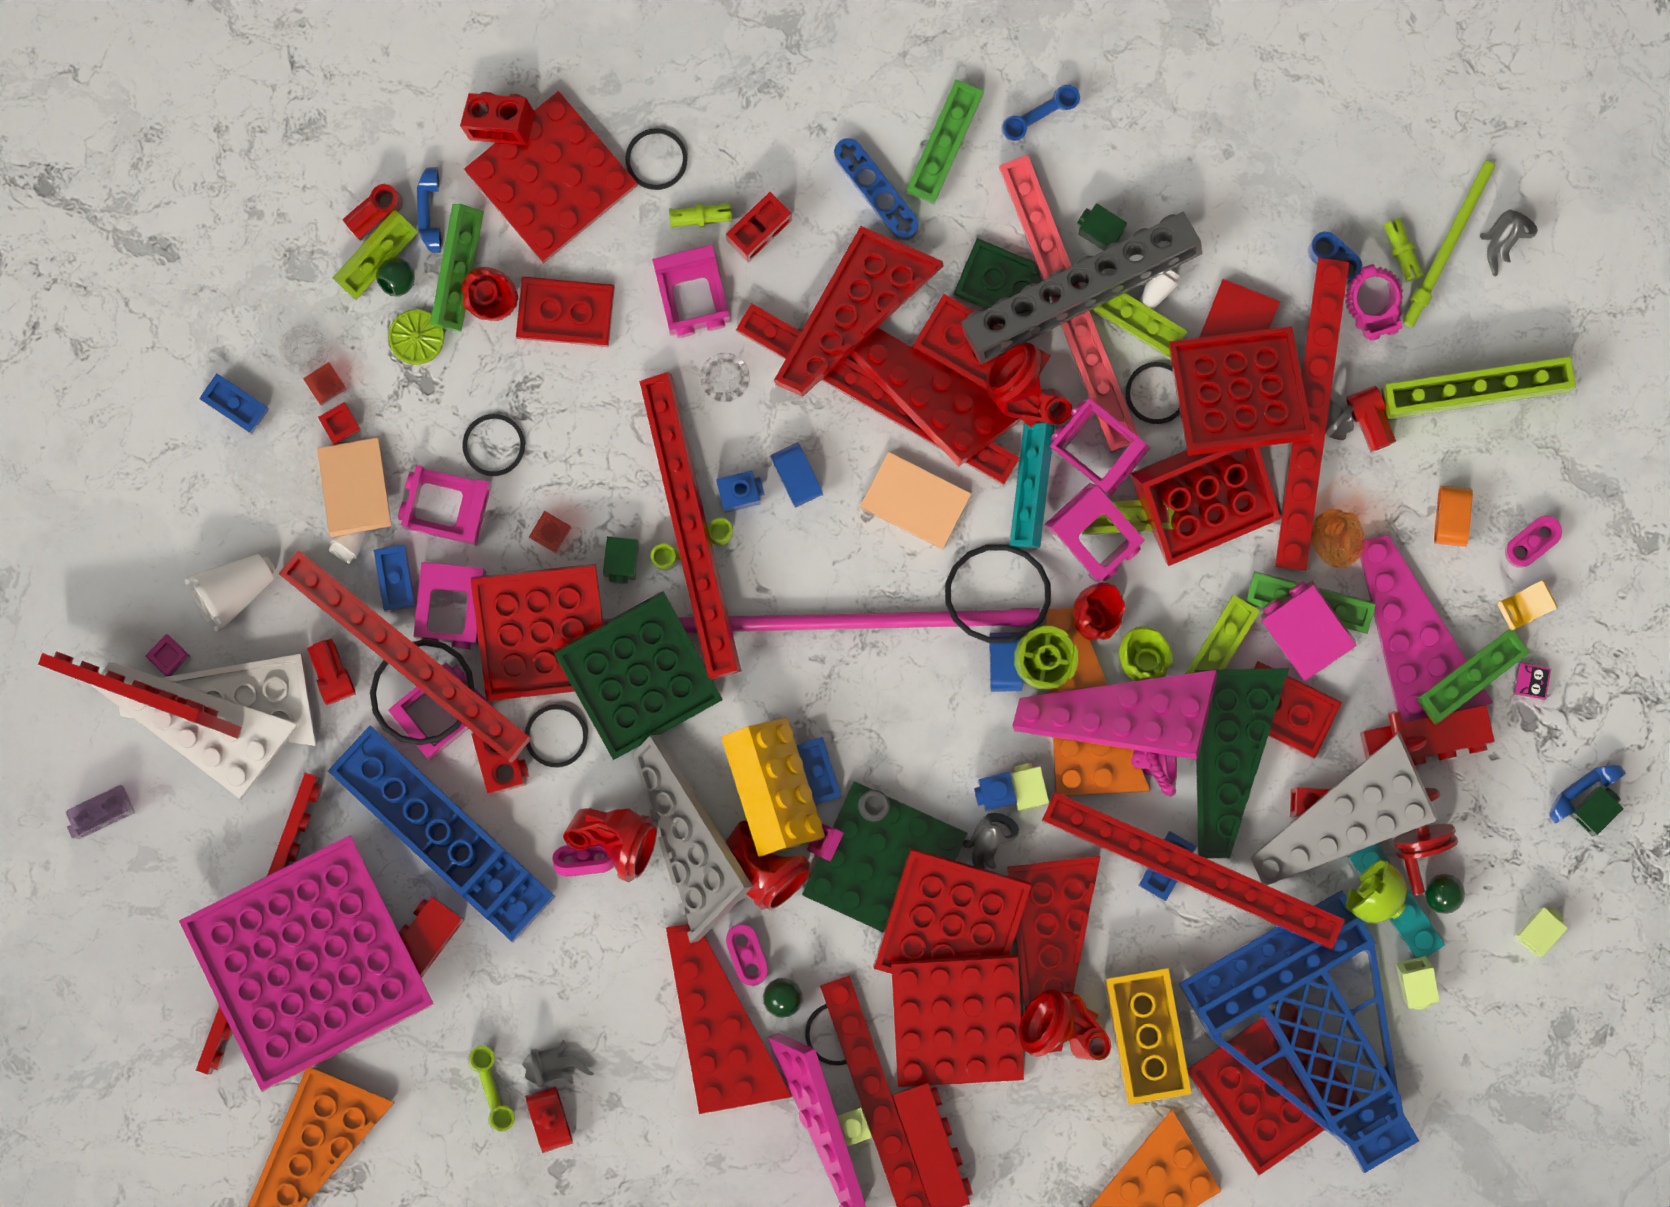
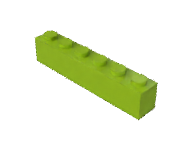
[1381,356,1576,420]

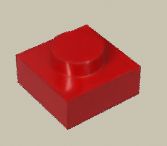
[318,402,361,445]

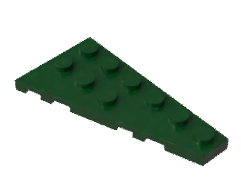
[1194,668,1289,859]

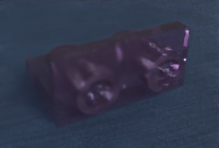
[66,785,136,840]

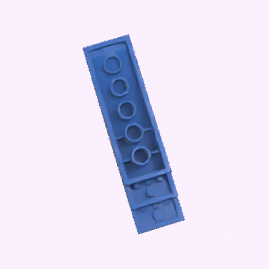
[328,725,556,942]

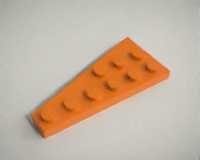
[1045,608,1150,796]
[248,1067,395,1207]
[1090,1109,1221,1207]

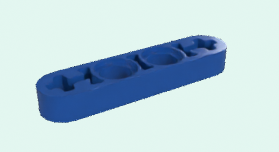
[834,138,918,240]

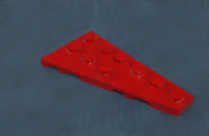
[774,226,944,397]
[849,328,1022,467]
[38,651,242,739]
[1007,856,1101,1055]
[666,923,792,1114]

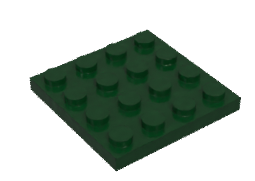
[553,591,723,760]
[802,781,968,932]

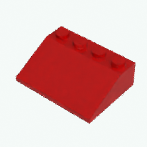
[1130,447,1281,566]

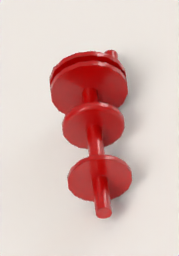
[1377,710,1458,895]

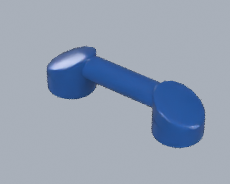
[1001,85,1080,141]
[417,167,442,253]
[1549,765,1626,824]

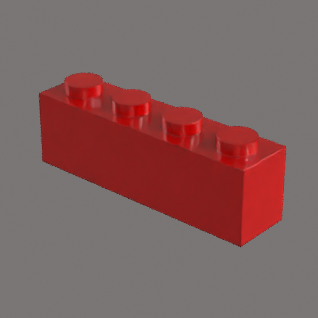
[1360,705,1495,766]
[399,897,465,978]
[893,1083,973,1207]

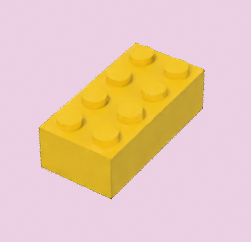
[721,718,825,857]
[1104,968,1192,1105]

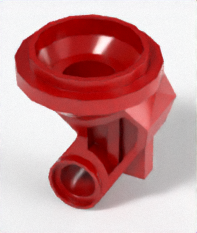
[986,342,1073,428]
[563,808,657,882]
[725,820,810,910]
[1019,989,1111,1061]

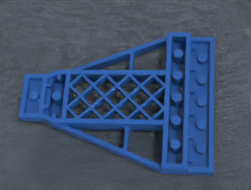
[1179,890,1419,1173]

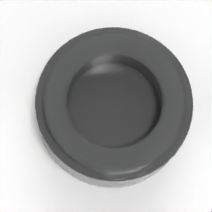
[858,790,890,822]

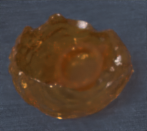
[1311,508,1365,568]

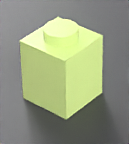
[1010,763,1049,812]
[1515,907,1568,957]
[1396,956,1440,1009]
[837,1107,872,1147]

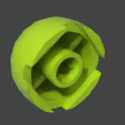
[1014,626,1078,689]
[1345,860,1407,924]

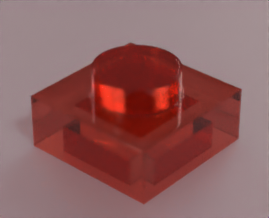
[303,362,347,406]
[529,511,572,554]

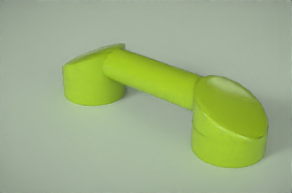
[651,518,733,571]
[468,1046,515,1132]

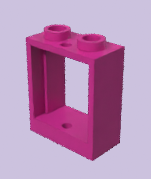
[1050,398,1150,496]
[388,662,488,760]

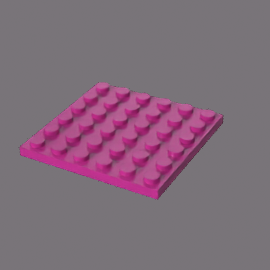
[179,835,434,1092]

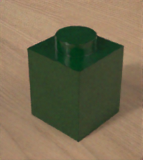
[1077,203,1128,251]
[603,536,640,584]
[1569,786,1624,837]

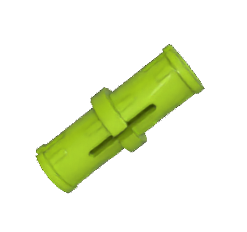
[669,202,732,228]
[1383,218,1424,283]

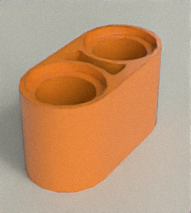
[1434,485,1473,547]

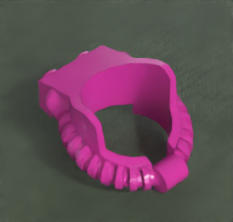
[1345,264,1403,341]
[1131,750,1177,797]

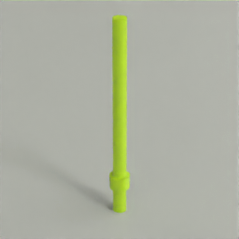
[1402,160,1496,328]

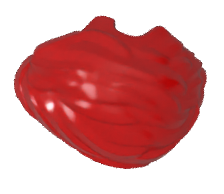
[461,267,518,321]
[1073,582,1126,640]

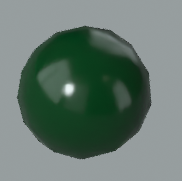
[376,258,415,297]
[1425,874,1465,914]
[763,978,803,1018]

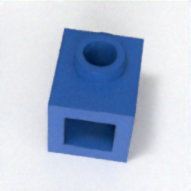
[716,471,765,513]
[974,772,1017,812]

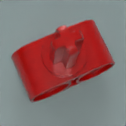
[525,1086,573,1153]

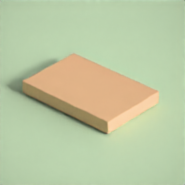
[317,437,392,537]
[860,452,971,550]

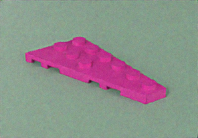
[1356,535,1493,723]
[1012,670,1218,759]
[767,1033,866,1207]

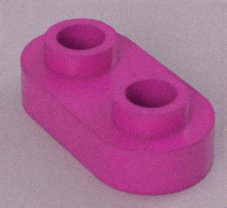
[1505,516,1562,568]
[552,844,614,877]
[726,924,768,986]

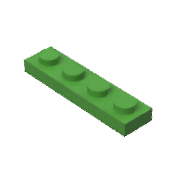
[906,79,984,204]
[430,203,484,332]
[1246,571,1376,634]
[1416,629,1530,725]

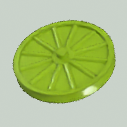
[388,309,444,365]

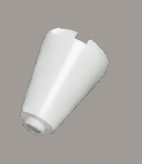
[185,554,276,632]

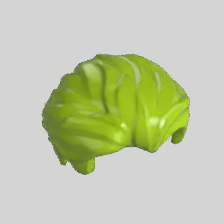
[1119,626,1173,681]

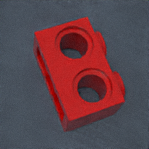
[460,92,535,145]
[725,192,792,262]
[471,733,529,795]

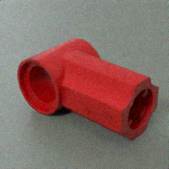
[342,184,403,241]
[1346,386,1396,453]
[307,638,356,706]

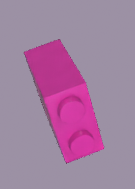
[1261,580,1357,681]

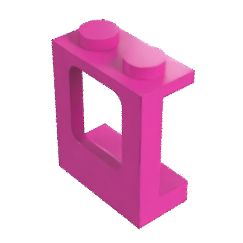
[652,245,730,338]
[398,465,492,546]
[1044,483,1145,582]
[413,562,486,650]

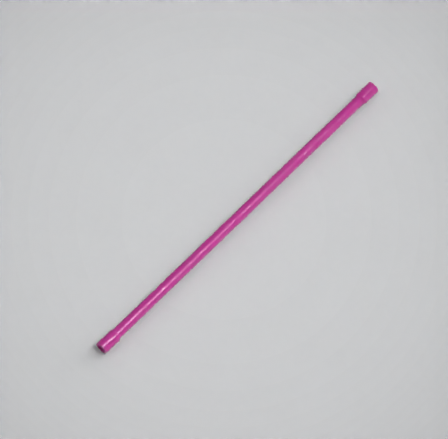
[603,608,1040,633]

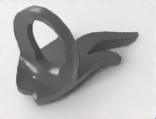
[1480,209,1538,276]
[1325,398,1354,440]
[963,813,1019,869]
[522,1040,594,1087]

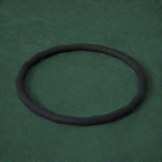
[945,544,1051,643]
[370,639,475,745]

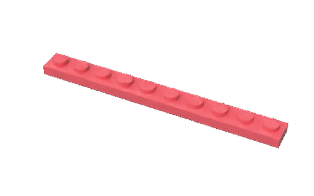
[999,155,1139,453]

